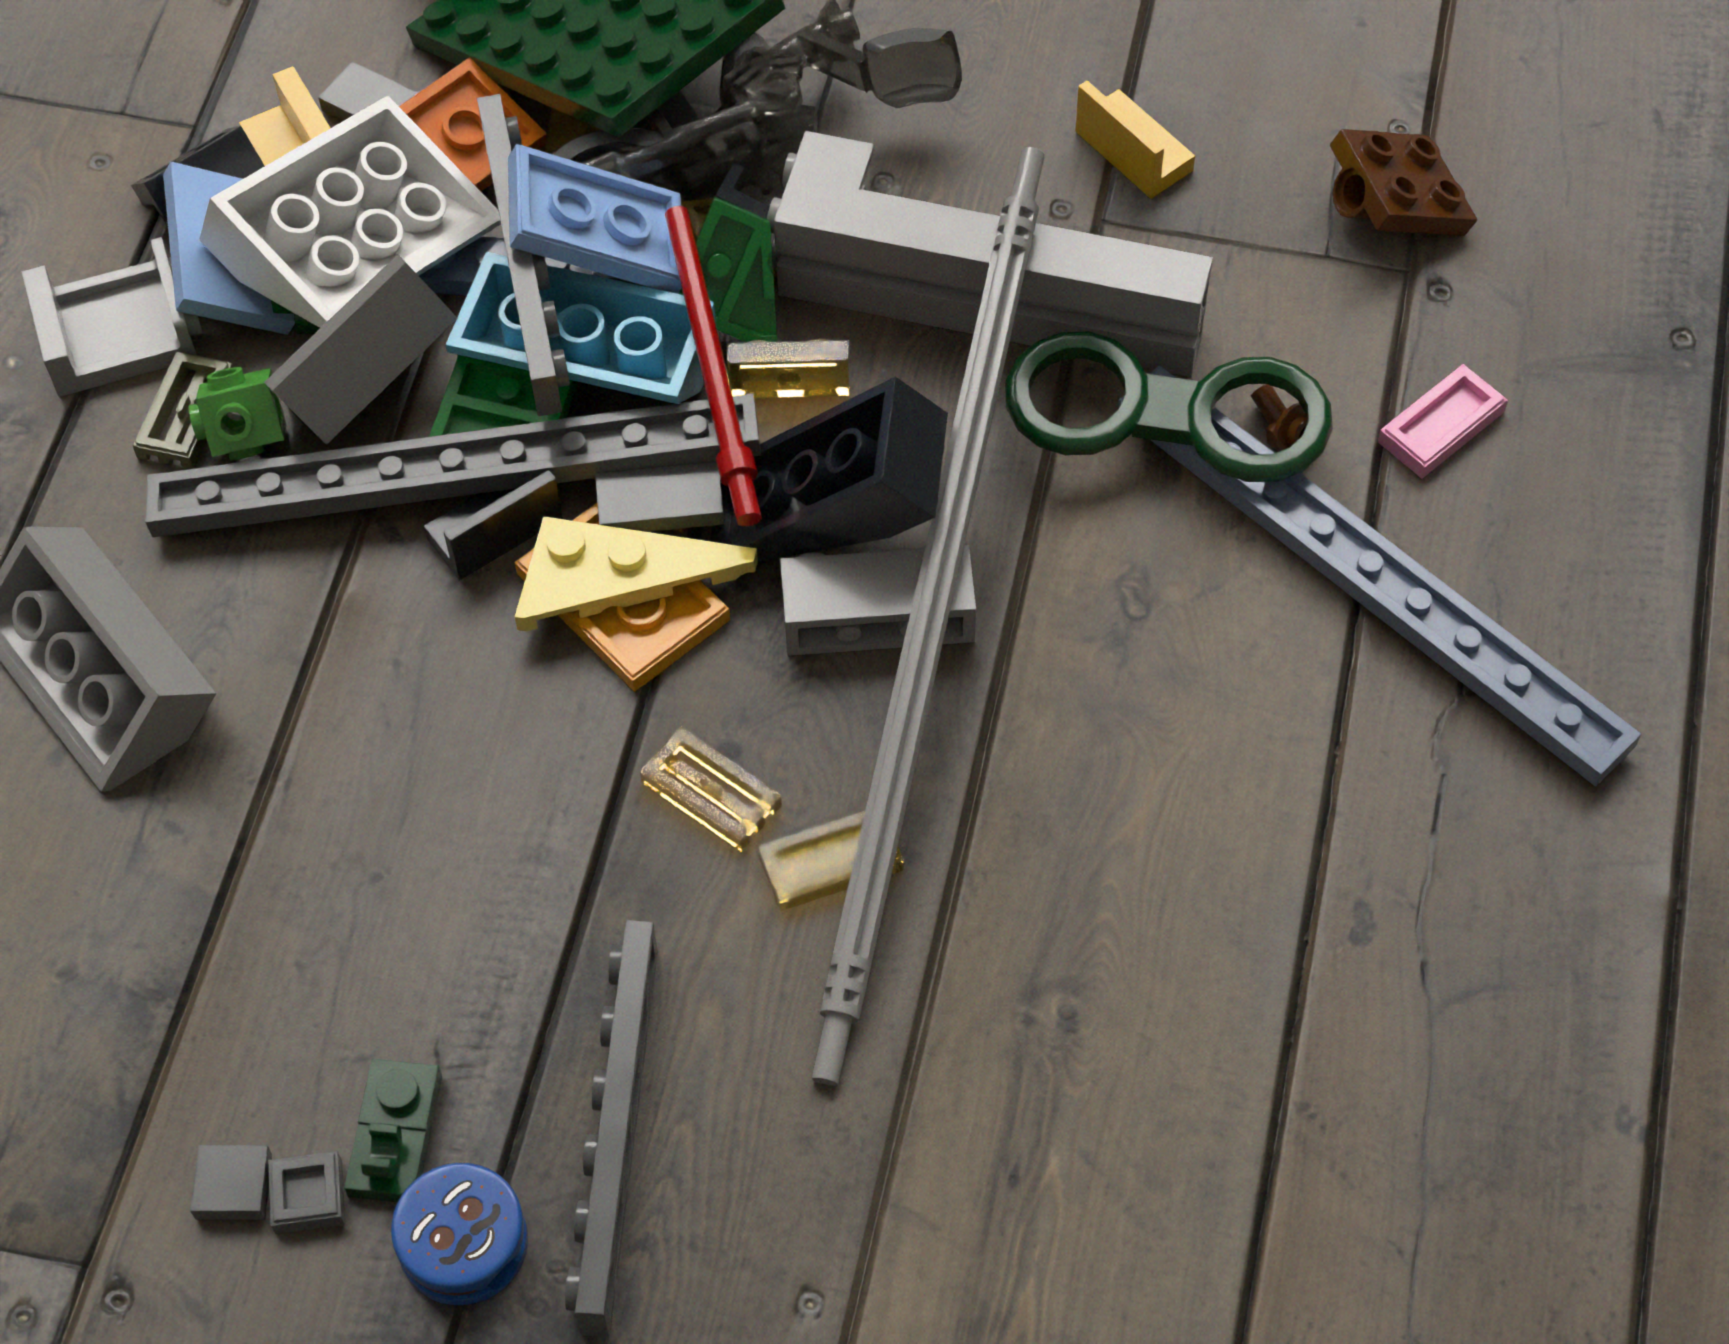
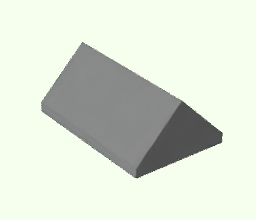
[264,254,458,445]

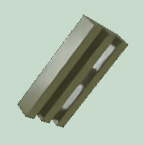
[133,351,233,469]

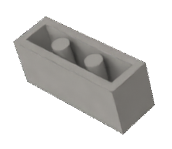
[780,545,976,656]

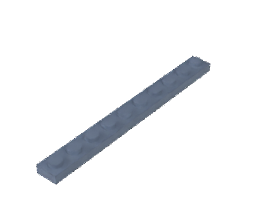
[1118,365,1641,787]

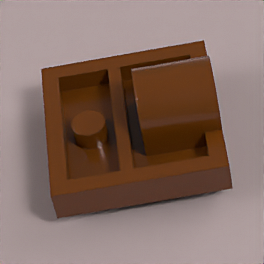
[1329,129,1478,236]

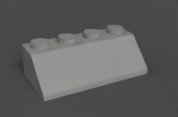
[0,527,217,792]

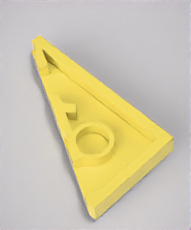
[515,517,758,631]

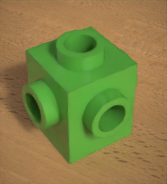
[189,367,287,460]

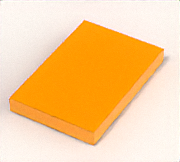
[514,503,731,692]

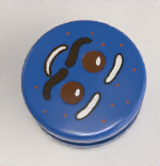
[391,1163,528,1305]

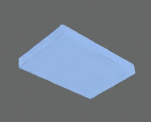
[508,144,682,294]
[163,162,295,335]

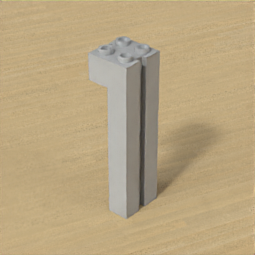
[767,131,1213,377]

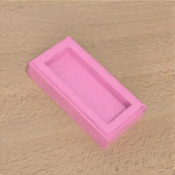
[1378,364,1508,479]

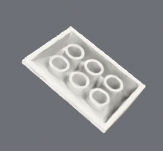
[199,95,501,328]

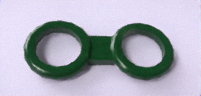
[1005,331,1333,482]

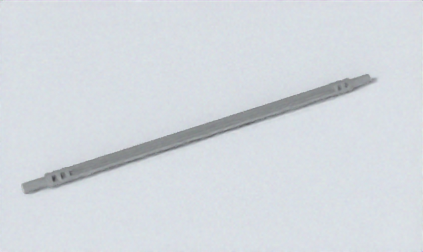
[811,147,1045,1086]

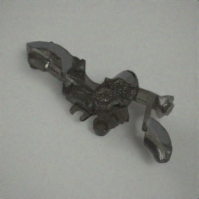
[549,0,962,211]

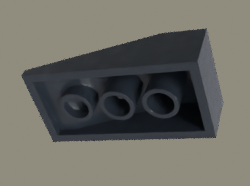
[710,376,948,561]

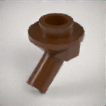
[1251,384,1307,452]

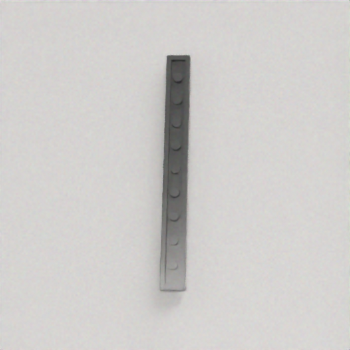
[145,393,761,538]

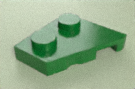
[678,197,778,354]
[429,355,578,437]

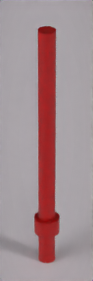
[665,206,762,526]

